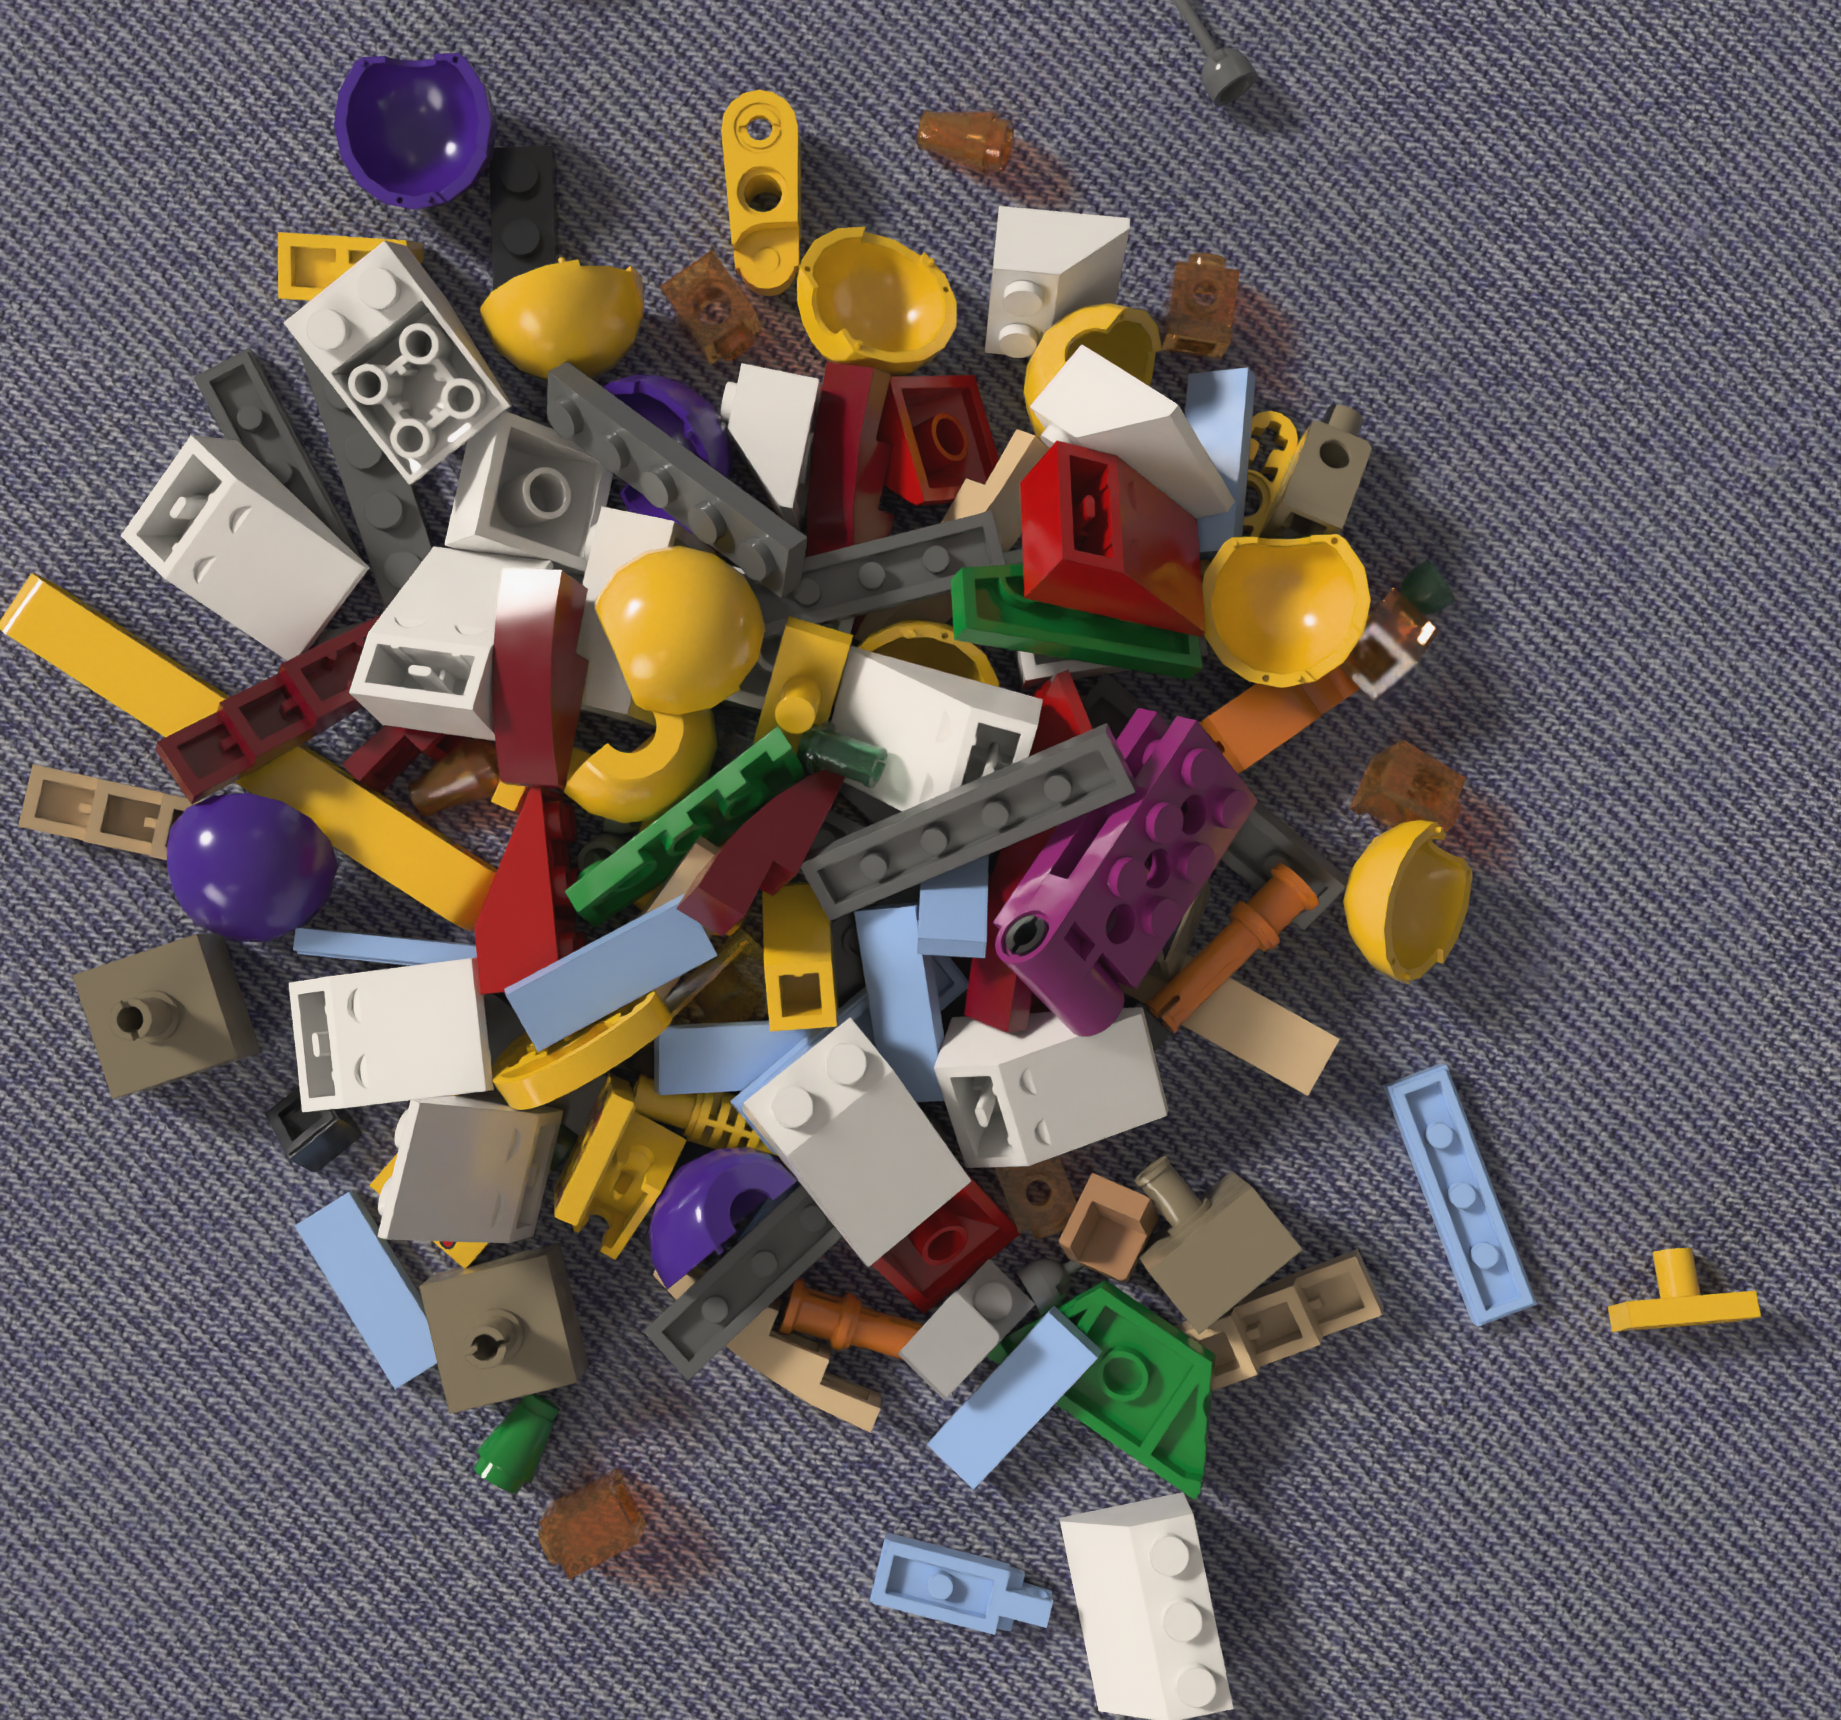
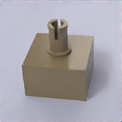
[72,933,261,1099]
[1134,1156,1303,1334]
[419,1243,589,1414]

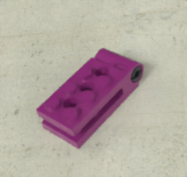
[993,708,1258,1037]

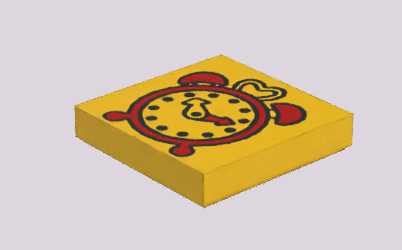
[554,1073,636,1226]

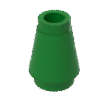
[473,1393,560,1494]

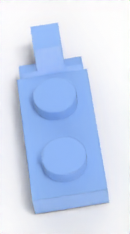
[870,1532,1053,1635]

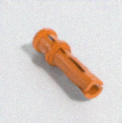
[1144,863,1319,1034]
[779,1278,967,1379]

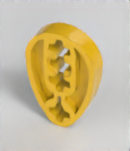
[491,990,672,1110]

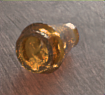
[917,110,1014,176]
[408,739,500,817]

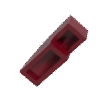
[492,569,589,789]
[676,763,849,936]

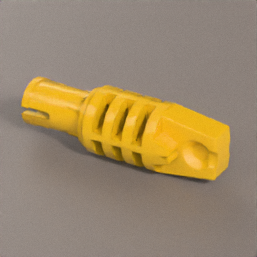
[633,1074,778,1156]

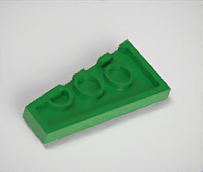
[950,564,1202,679]
[565,726,808,928]

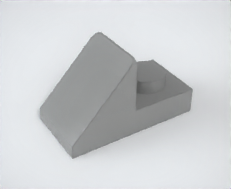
[898,1259,1035,1401]

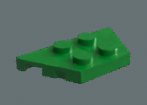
[987,1280,1216,1500]

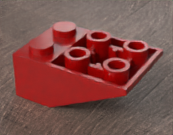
[1020,440,1206,637]
[474,787,589,995]

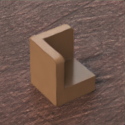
[1059,1173,1159,1284]

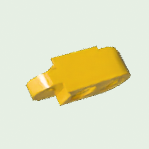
[721,90,801,297]

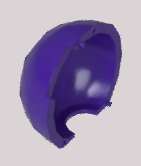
[334,53,498,210]
[603,375,733,533]
[166,793,338,942]
[648,1147,798,1290]

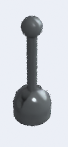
[1173,0,1258,106]
[1015,1214,1160,1316]

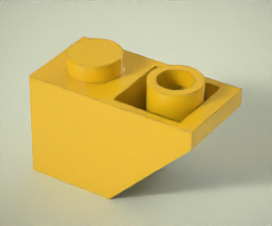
[762,882,839,1032]

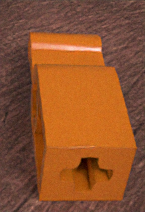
[1199,661,1363,774]

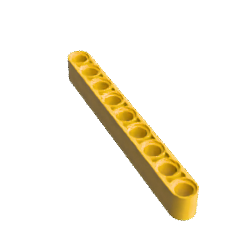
[0,572,498,932]

